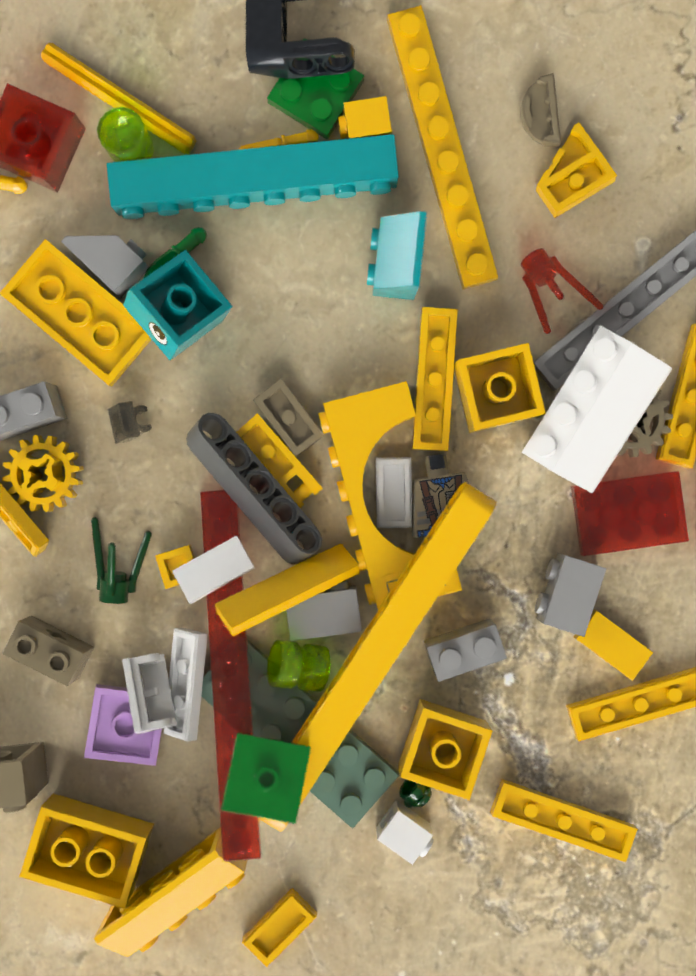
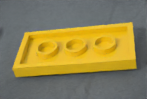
[0,239,152,387]

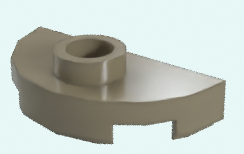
[520,73,561,147]

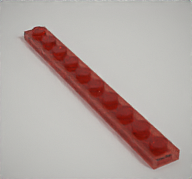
[200,490,262,862]

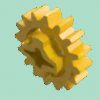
[2,435,84,512]

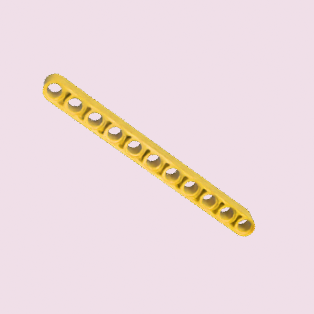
[256,481,497,832]

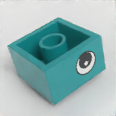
[123,250,233,361]

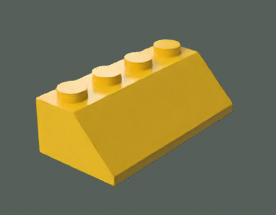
[93,825,248,957]

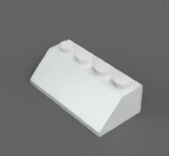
[522,326,672,493]

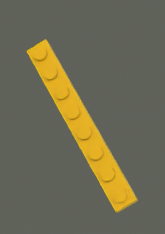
[387,5,498,289]

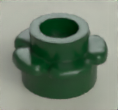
[399,779,432,808]

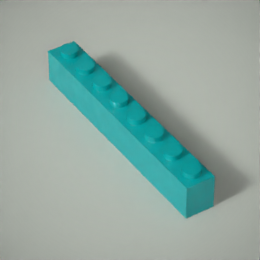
[106,134,399,219]

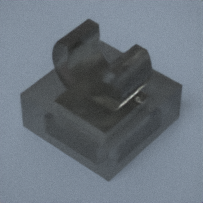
[108,401,152,444]

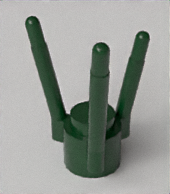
[91,517,152,604]

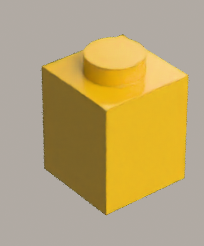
[338,96,392,139]

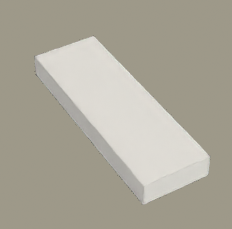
[163,628,208,742]

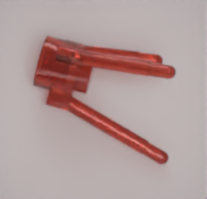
[520,248,604,334]

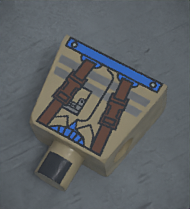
[412,453,469,538]

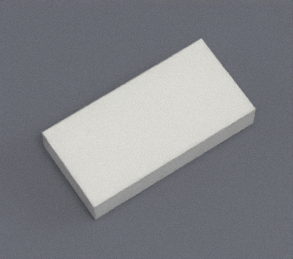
[376,457,412,528]
[172,535,255,604]

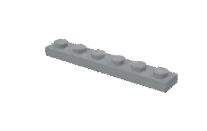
[534,230,696,391]

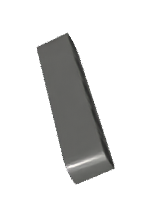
[186,413,322,564]

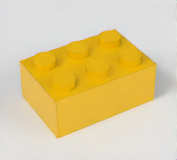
[19,793,154,909]

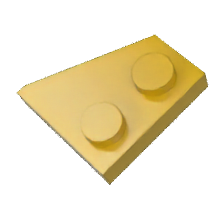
[536,122,617,218]

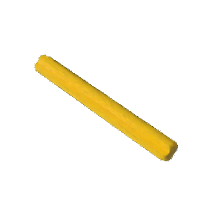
[41,43,196,154]

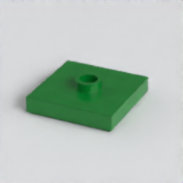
[221,732,311,824]

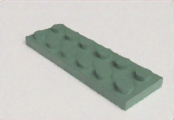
[201,634,399,829]

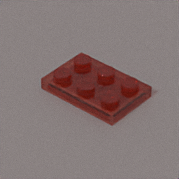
[571,471,689,556]

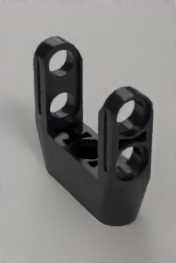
[245,0,355,79]

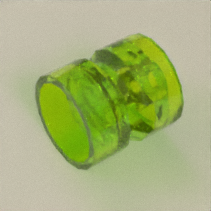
[97,107,154,162]
[267,640,331,692]

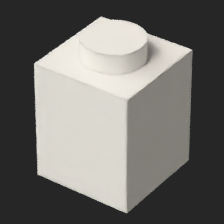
[376,799,433,865]

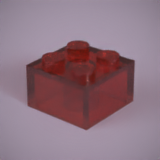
[0,83,86,193]

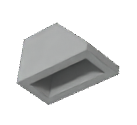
[61,235,149,298]

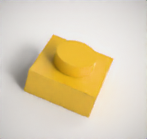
[155,544,195,590]

